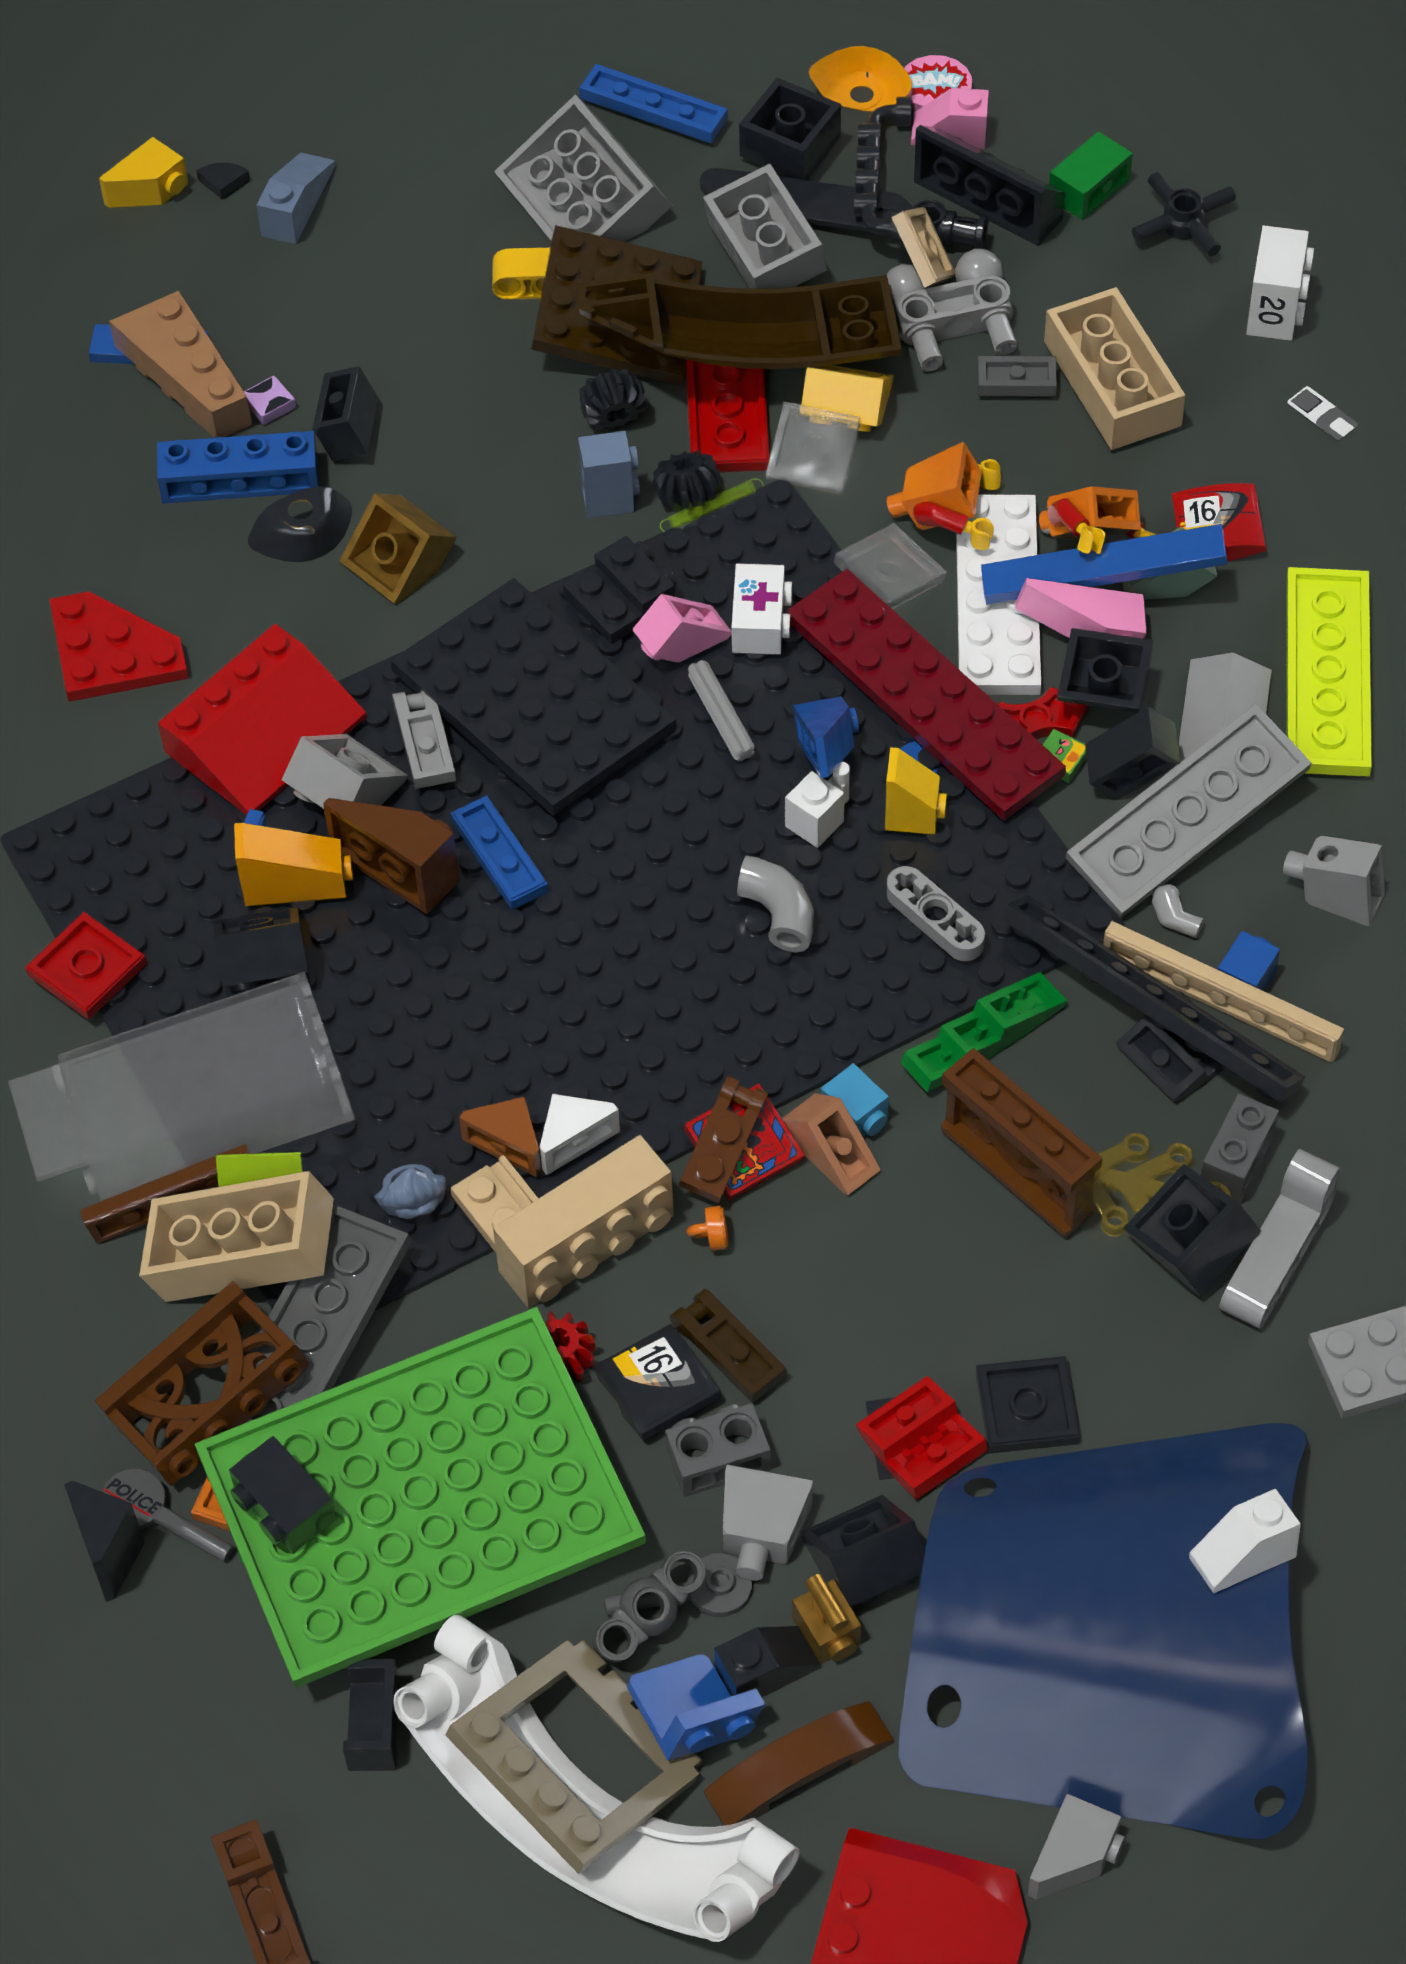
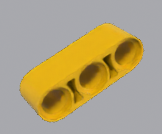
[492,247,550,299]

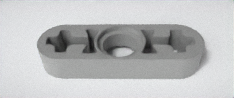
[887,866,985,961]

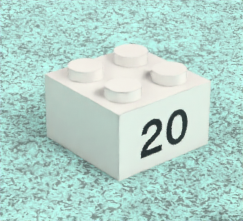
[1246,225,1314,341]

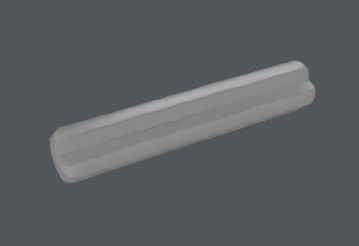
[688,660,755,762]

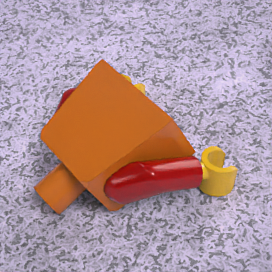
[887,442,1001,550]
[1039,486,1157,554]

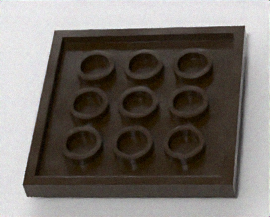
[531,225,703,386]

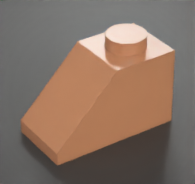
[783,1093,881,1195]

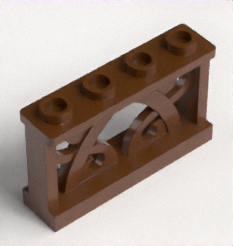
[941,1048,1103,1237]
[94,1281,309,1486]

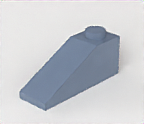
[256,152,336,244]

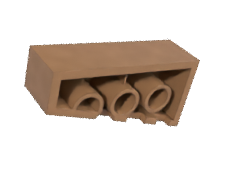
[109,291,252,437]

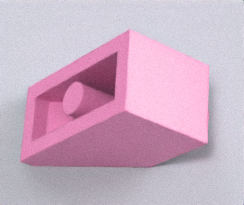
[911,88,989,149]
[632,594,732,663]

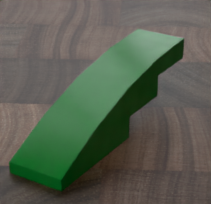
[900,972,1067,1092]

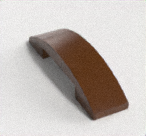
[704,1701,894,1826]
[211,1819,310,1964]

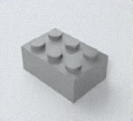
[703,164,827,289]

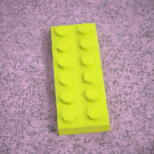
[1286,567,1372,777]

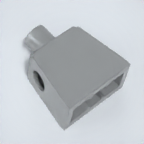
[1283,836,1385,927]
[723,1465,813,1581]

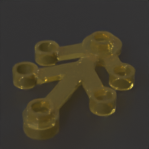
[1092,1133,1231,1237]

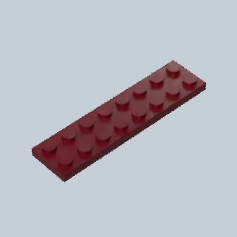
[786,569,1066,821]

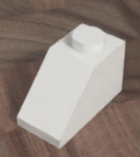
[1189,1489,1301,1593]

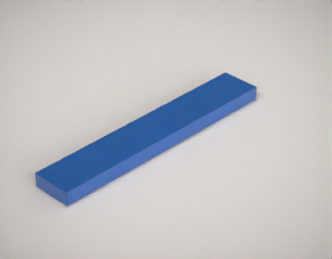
[981,524,1228,605]

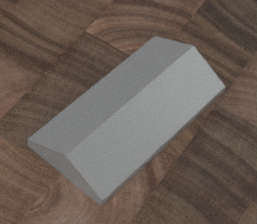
[1178,652,1272,762]

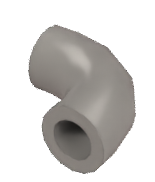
[737,855,814,952]

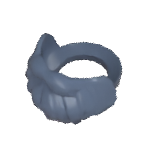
[374,1164,446,1219]

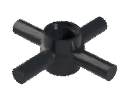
[1132,172,1236,257]

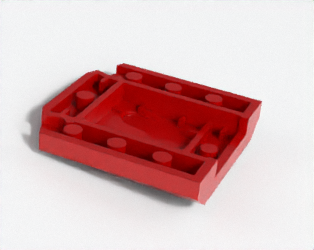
[811,1827,1028,1964]

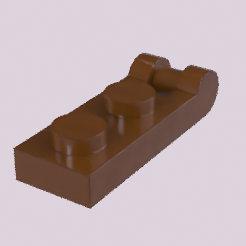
[679,1075,768,1203]

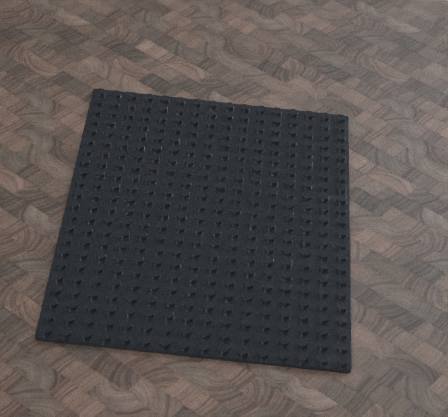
[1,478,1125,1311]

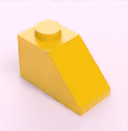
[99,137,188,208]
[885,747,947,835]

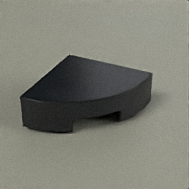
[196,163,250,199]

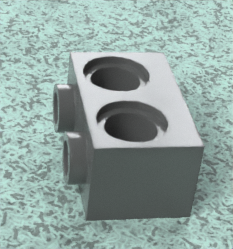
[1201,1093,1279,1204]
[665,1403,771,1497]

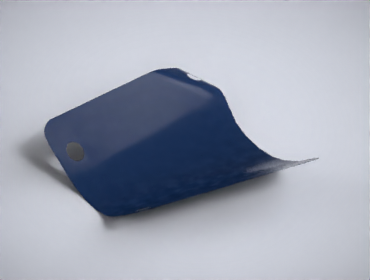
[898,1423,1308,1839]

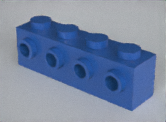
[157,431,319,504]

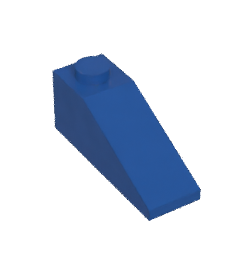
[793,696,859,778]

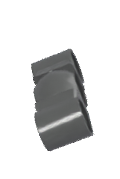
[592,1551,705,1664]

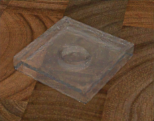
[765,402,861,495]
[833,523,947,609]

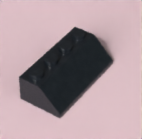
[914,125,1065,246]

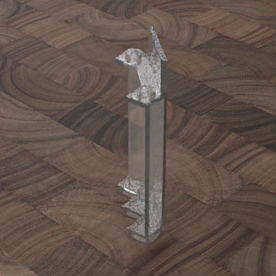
[8,972,355,1201]

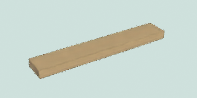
[1103,921,1344,1063]

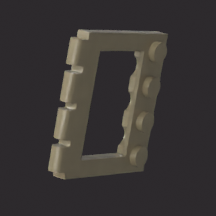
[445,1640,703,1874]

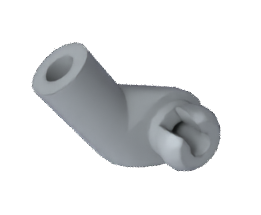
[1152,884,1204,938]

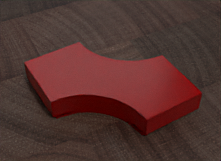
[997,687,1089,739]

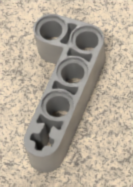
[1219,1149,1341,1329]

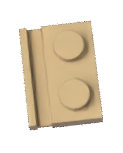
[451,1155,538,1252]

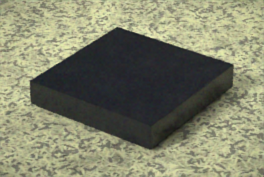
[976,1356,1080,1454]

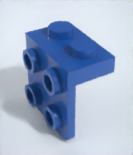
[627,1654,765,1761]

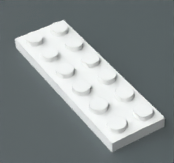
[956,495,1041,695]

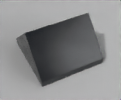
[64,1481,144,1602]

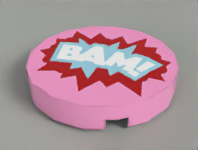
[904,55,972,112]

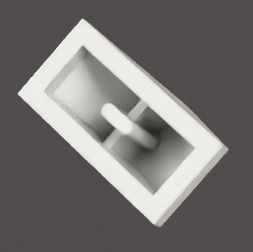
[540,1094,620,1175]

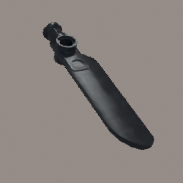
[700,168,989,249]

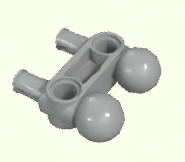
[886,249,1017,372]

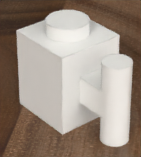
[785,762,850,848]

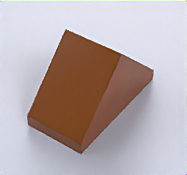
[459,1097,541,1177]

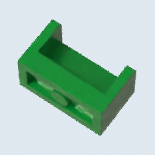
[1049,131,1133,220]

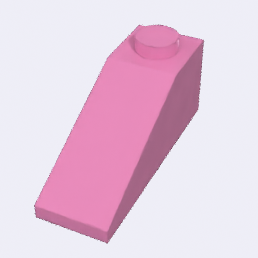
[1015,578,1146,639]

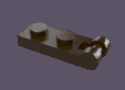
[669,1289,787,1403]

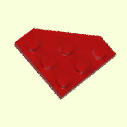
[49,591,189,702]

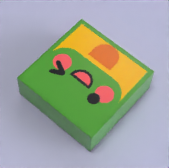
[1043,729,1087,783]

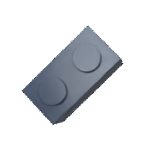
[578,431,640,519]

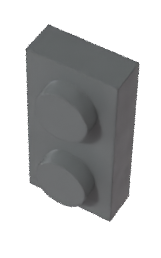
[978,356,1057,396]

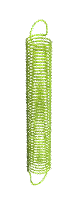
[660,478,764,532]

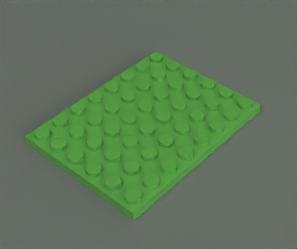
[195,1307,646,1689]

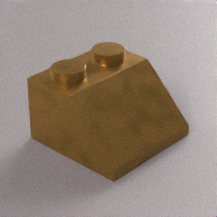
[339,493,457,604]

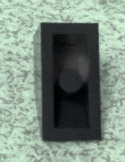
[714,1626,821,1698]

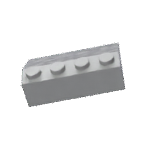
[494,95,673,242]

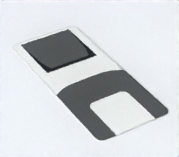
[1287,386,1358,440]

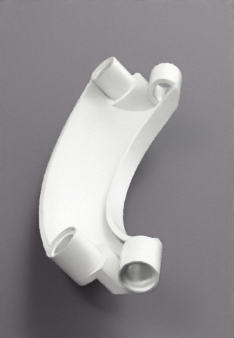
[393,1615,800,1942]

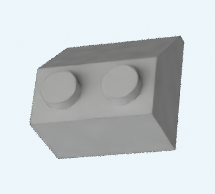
[282,734,408,814]

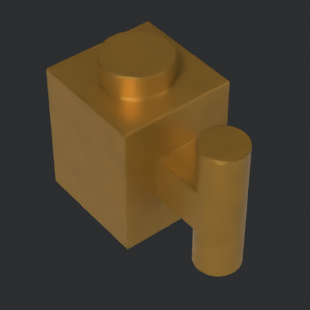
[792,1574,861,1664]

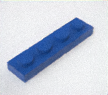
[579,64,728,144]

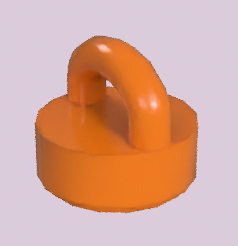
[686,1205,729,1251]

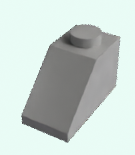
[1027,1794,1125,1900]

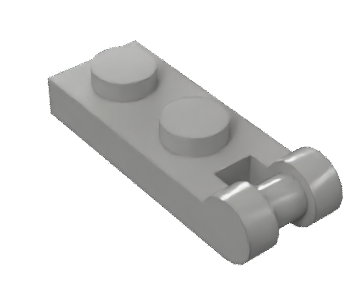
[392,691,456,789]

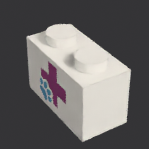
[732,564,792,654]

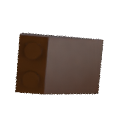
[323,798,459,914]

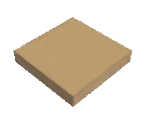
[891,207,955,288]

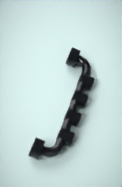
[854,96,912,244]

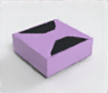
[244,376,296,425]

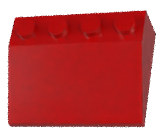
[158,623,367,815]

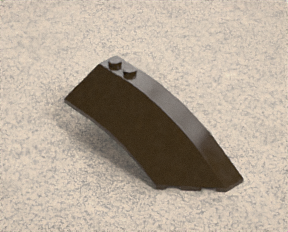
[576,272,902,369]

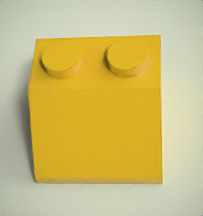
[800,365,894,432]

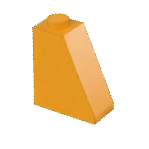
[234,823,353,906]

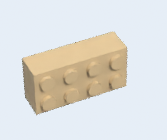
[1044,287,1185,450]
[493,1135,674,1309]
[139,1171,334,1302]

